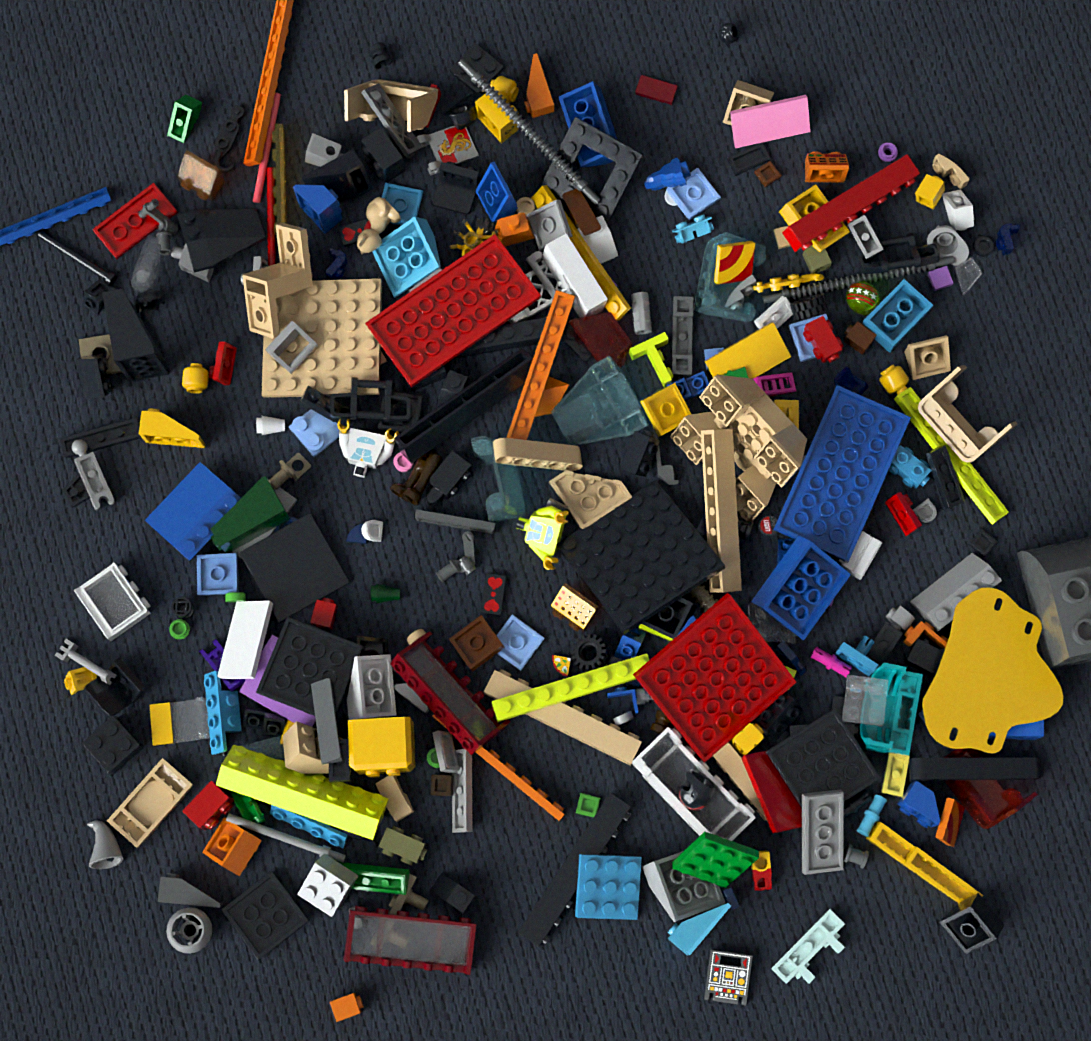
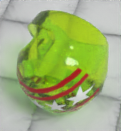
[846,281,880,316]

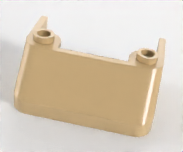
[344,80,438,132]
[918,365,1018,462]

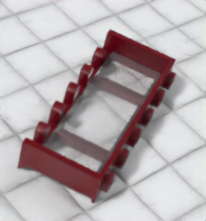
[390,631,510,755]
[343,906,476,975]

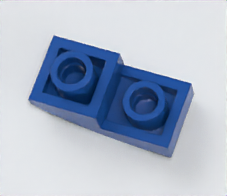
[666,371,710,401]

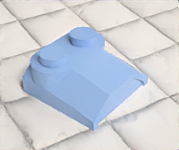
[289,409,340,457]

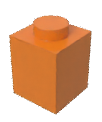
[330,993,364,1022]

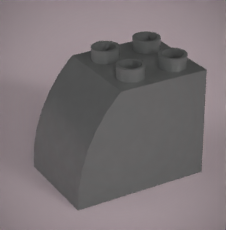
[1017,537,1091,670]

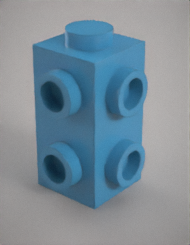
[888,445,931,489]

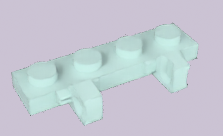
[771,909,845,984]

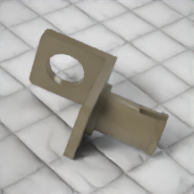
[268,453,311,490]

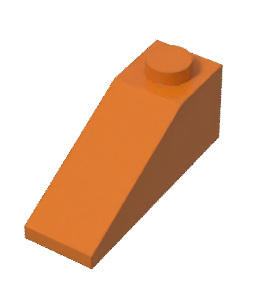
[524,53,554,118]

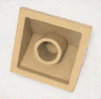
[904,335,951,380]

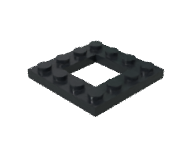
[540,117,644,224]

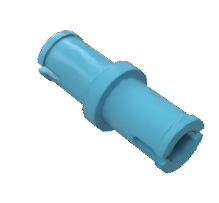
[856,794,887,837]

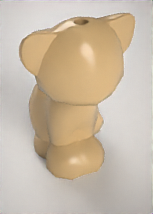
[357,197,401,255]

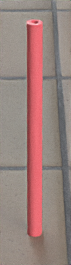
[253,93,281,203]

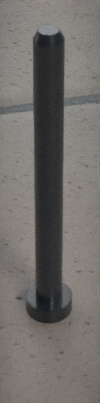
[37,230,118,286]

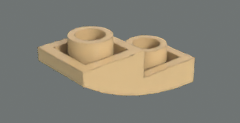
[932,154,970,189]
[376,776,414,822]

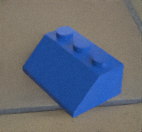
[293,185,343,234]

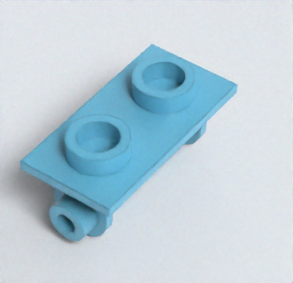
[672,214,714,244]

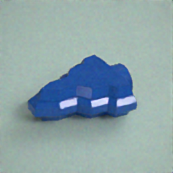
[644,157,691,190]

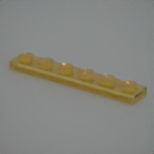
[272,124,287,234]

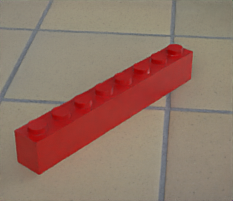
[782,154,920,252]

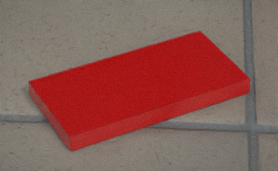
[92,183,178,260]
[741,751,802,833]

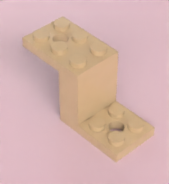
[243,223,313,339]

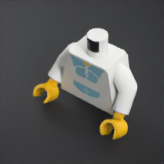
[337,419,399,478]

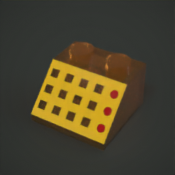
[551,583,598,632]

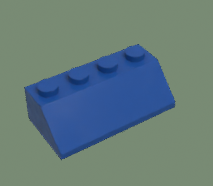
[559,81,617,167]

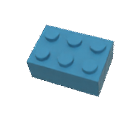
[862,279,933,353]

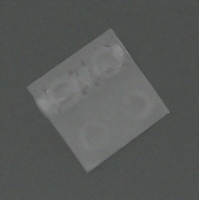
[170,697,210,743]

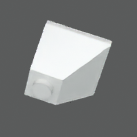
[577,216,618,264]

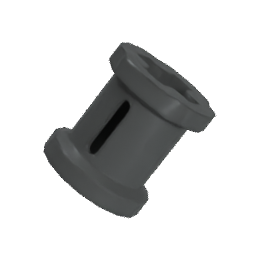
[844,844,869,869]

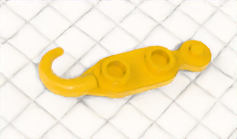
[753,274,824,293]

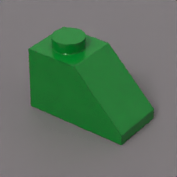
[167,94,202,143]

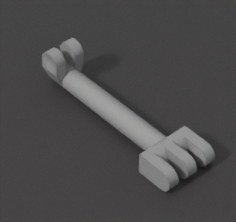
[526,251,556,299]
[55,639,117,685]

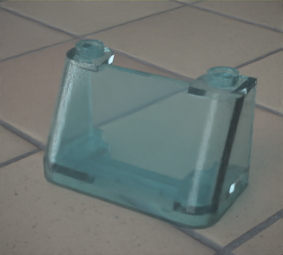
[694,232,766,322]
[471,436,526,523]

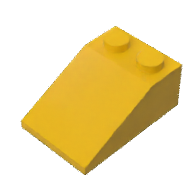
[779,184,850,252]
[139,408,205,448]

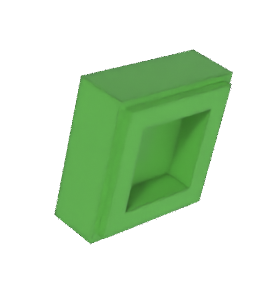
[576,793,600,818]

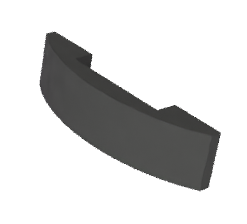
[672,296,693,375]

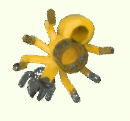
[449,217,499,256]

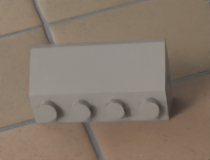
[910,553,1002,633]

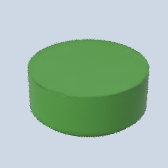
[225,592,246,602]

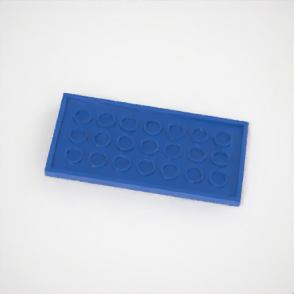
[773,385,911,563]

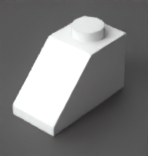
[942,189,974,231]

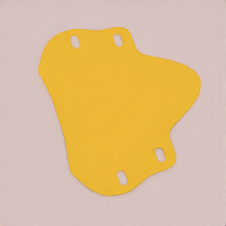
[922,587,1063,754]

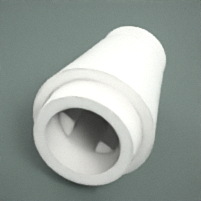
[256,416,285,435]

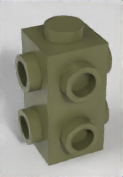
[379,826,428,866]

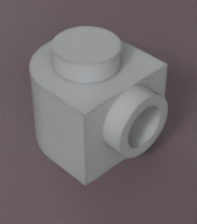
[886,606,915,632]

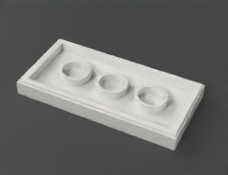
[218,601,273,679]

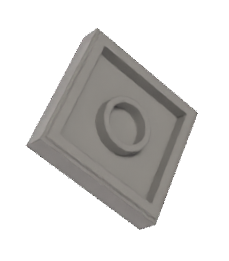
[527,200,573,251]

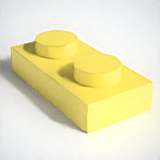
[881,752,910,797]

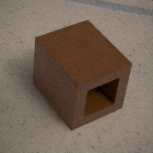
[844,321,877,355]

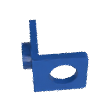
[614,628,646,660]
[607,687,638,715]

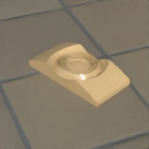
[107,758,193,848]

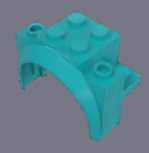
[860,663,923,756]

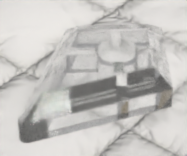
[954,257,982,295]

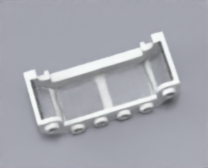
[632,727,756,841]

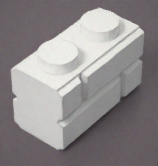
[839,531,882,580]

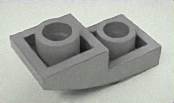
[725,275,756,314]

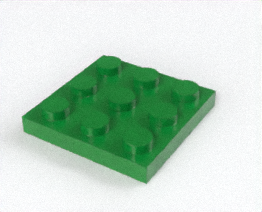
[672,831,759,888]

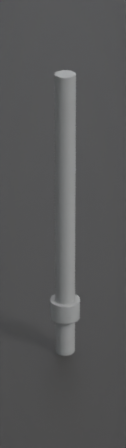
[226,813,346,863]

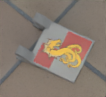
[416,126,479,176]

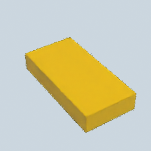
[150,702,174,746]

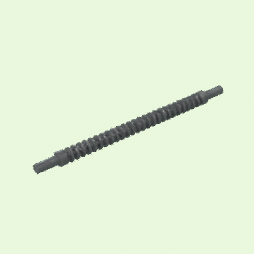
[458,58,601,205]
[762,256,955,304]

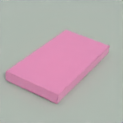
[730,95,810,148]

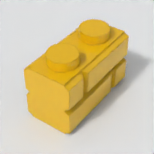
[731,723,764,756]

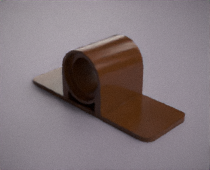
[562,189,601,236]

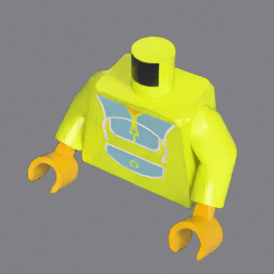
[516,506,569,570]

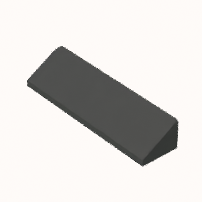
[311,678,343,765]

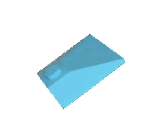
[372,217,441,298]
[668,903,731,955]

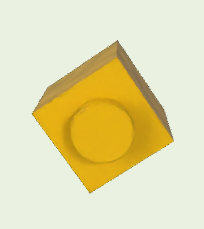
[915,174,945,209]

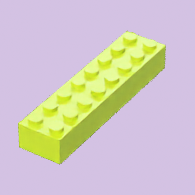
[216,745,389,840]

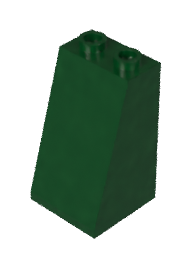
[210,476,290,553]

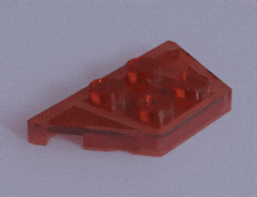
[569,312,633,382]

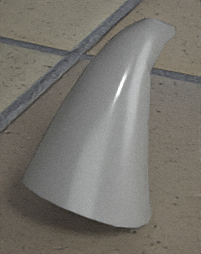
[87,820,124,869]

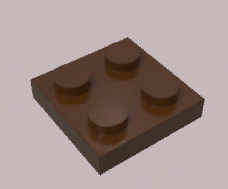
[449,615,505,672]

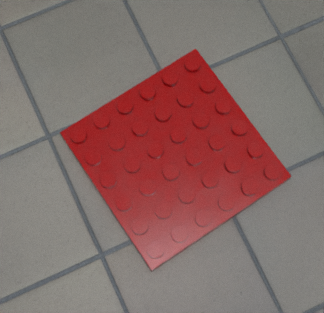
[633,593,796,763]

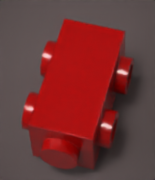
[803,316,843,363]

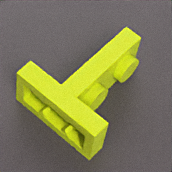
[629,332,673,388]

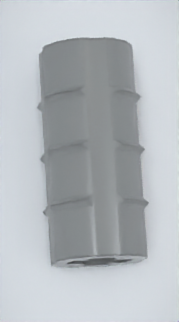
[631,292,652,335]

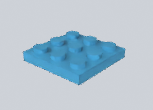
[575,854,642,920]

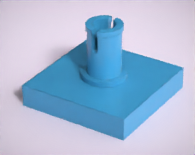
[835,636,878,677]

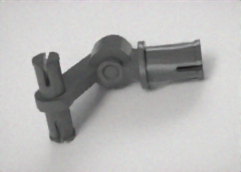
[138,199,178,255]
[435,531,476,583]

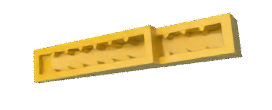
[866,822,983,904]

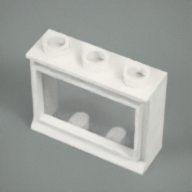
[74,562,151,641]

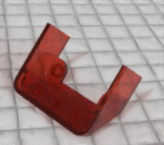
[943,748,1038,829]

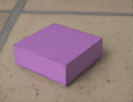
[927,266,954,291]

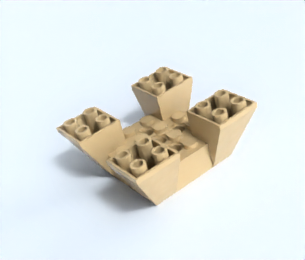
[670,375,807,522]

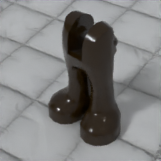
[390,451,442,506]

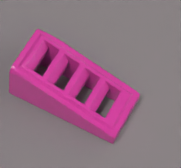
[753,372,796,397]

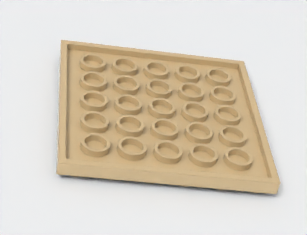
[262,279,382,397]

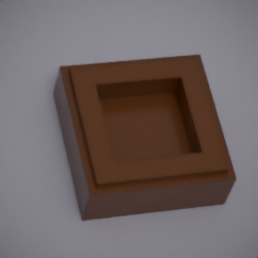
[754,161,782,188]

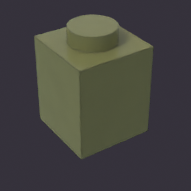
[802,246,831,274]

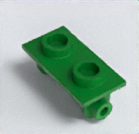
[230,791,266,824]

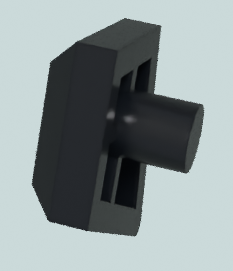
[63,473,90,508]

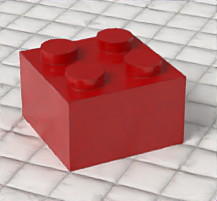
[182,781,234,830]

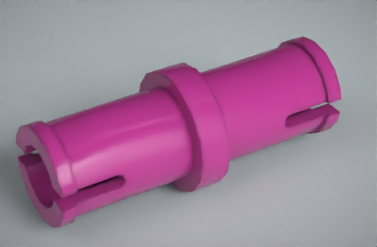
[810,646,852,678]

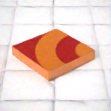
[935,798,965,847]

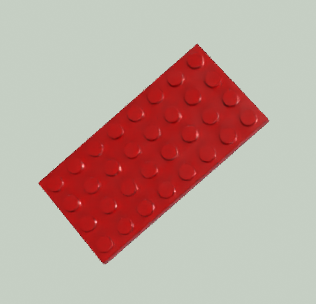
[365,234,541,387]

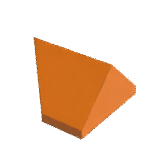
[535,377,569,417]

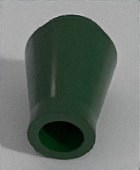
[371,584,400,604]

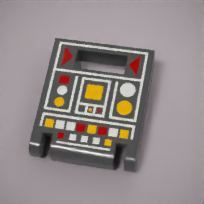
[704,949,753,1006]

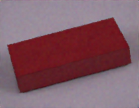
[635,75,678,105]

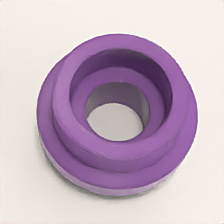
[878,143,898,162]

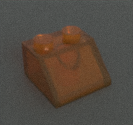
[177,150,225,201]

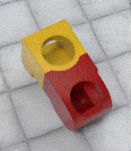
[751,850,772,891]

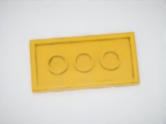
[704,322,791,379]

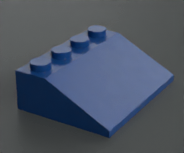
[145,462,241,561]
[751,536,851,640]

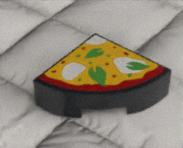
[551,654,571,678]

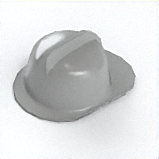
[927,225,969,266]

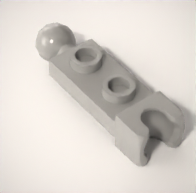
[72,439,115,511]

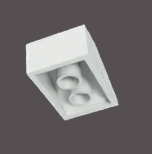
[347,654,396,720]

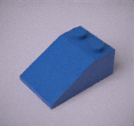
[475,162,518,224]

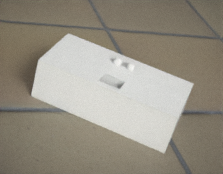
[542,234,608,322]

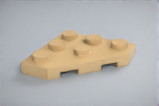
[549,470,632,529]

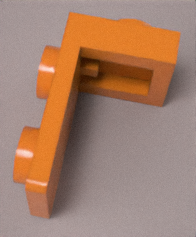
[903,621,948,649]

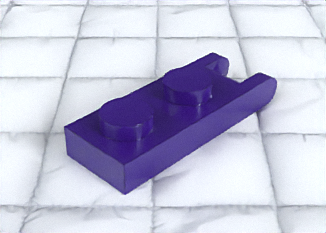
[199,639,246,692]

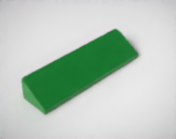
[339,862,410,895]

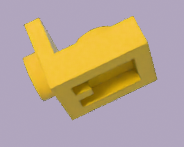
[64,667,97,695]

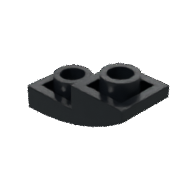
[243,705,285,737]

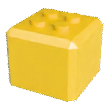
[348,717,416,777]

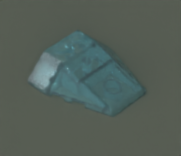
[551,355,648,446]

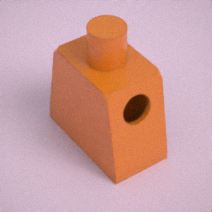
[494,212,535,247]

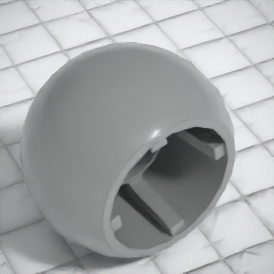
[166,907,212,954]

